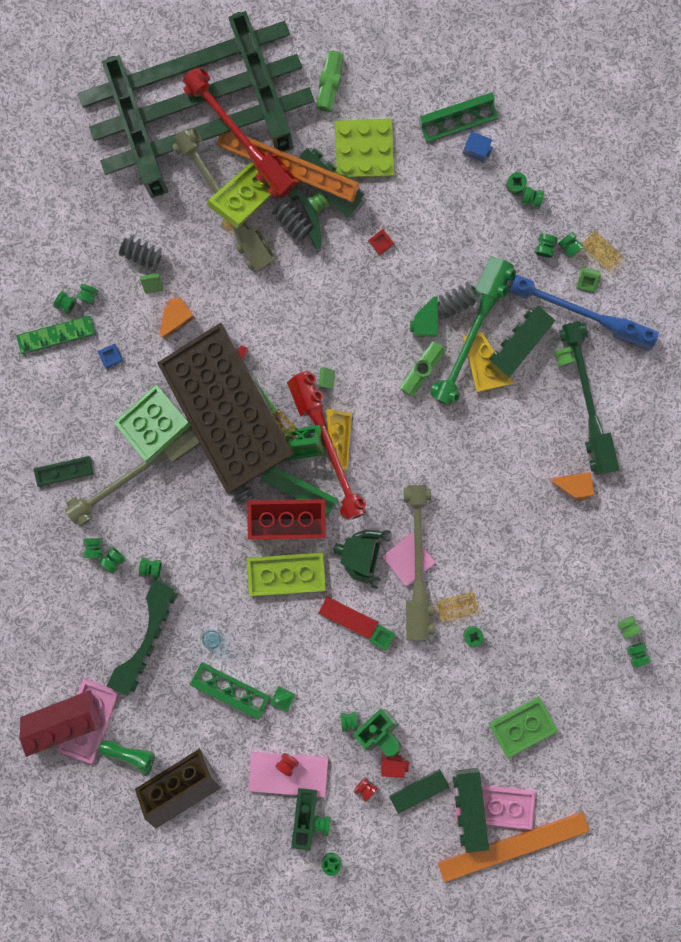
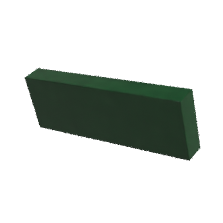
[33,456,94,487]
[389,769,449,814]

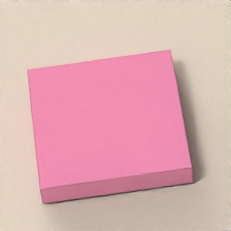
[382,533,436,586]

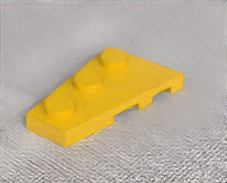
[463,332,514,393]
[326,409,352,470]

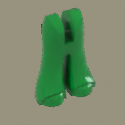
[99,740,155,777]

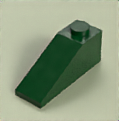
[291,788,317,851]

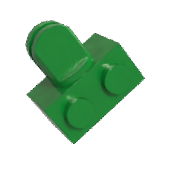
[353,708,402,757]

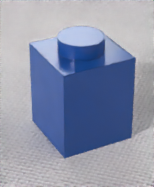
[462,131,493,162]

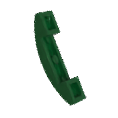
[288,187,322,253]

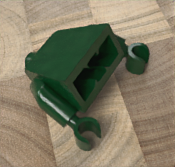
[334,529,391,589]

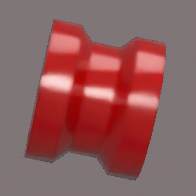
[275,753,299,777]
[353,777,377,802]

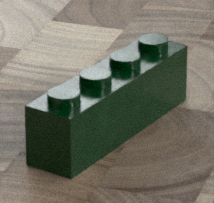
[299,148,367,218]
[487,305,556,381]
[452,768,489,853]

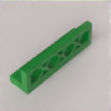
[419,92,498,143]
[283,425,325,461]
[261,467,337,516]
[189,662,270,720]

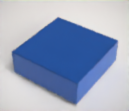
[97,344,123,369]

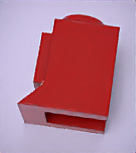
[381,752,409,778]

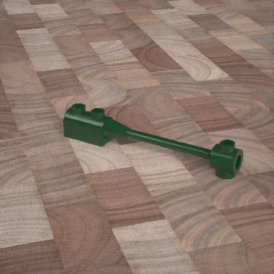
[559,321,619,475]

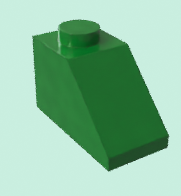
[410,296,438,337]

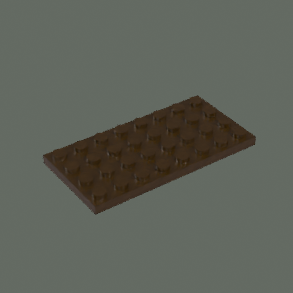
[157,323,295,494]

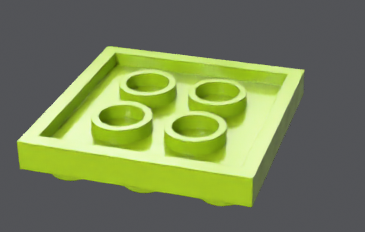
[335,118,394,179]

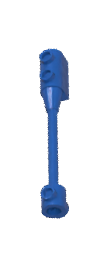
[509,274,659,351]

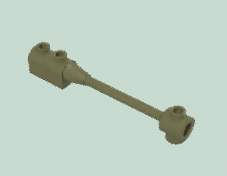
[172,128,278,272]
[65,426,200,527]
[404,485,434,641]

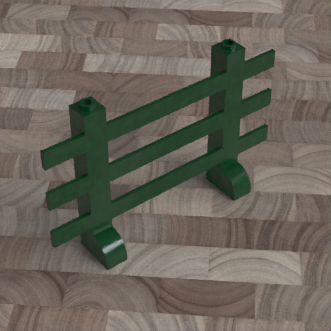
[78,11,315,198]

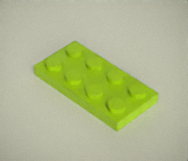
[207,161,272,228]
[246,552,326,596]

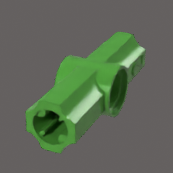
[316,50,344,112]
[399,341,446,397]

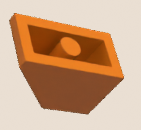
[160,297,195,340]
[550,472,594,501]

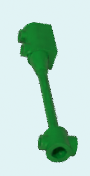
[430,256,516,406]

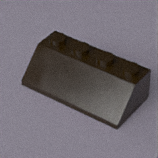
[135,748,221,829]

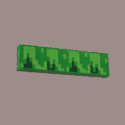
[16,315,96,354]

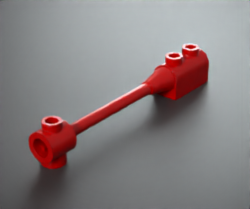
[183,67,300,198]
[287,371,367,520]

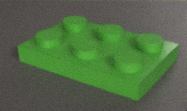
[488,696,558,758]

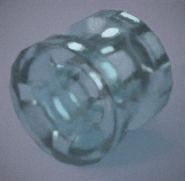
[202,629,222,649]

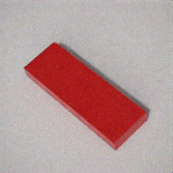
[318,596,378,639]

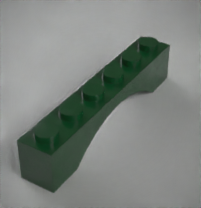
[106,579,178,696]

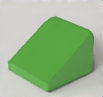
[576,267,601,293]
[140,273,163,294]
[319,367,335,389]

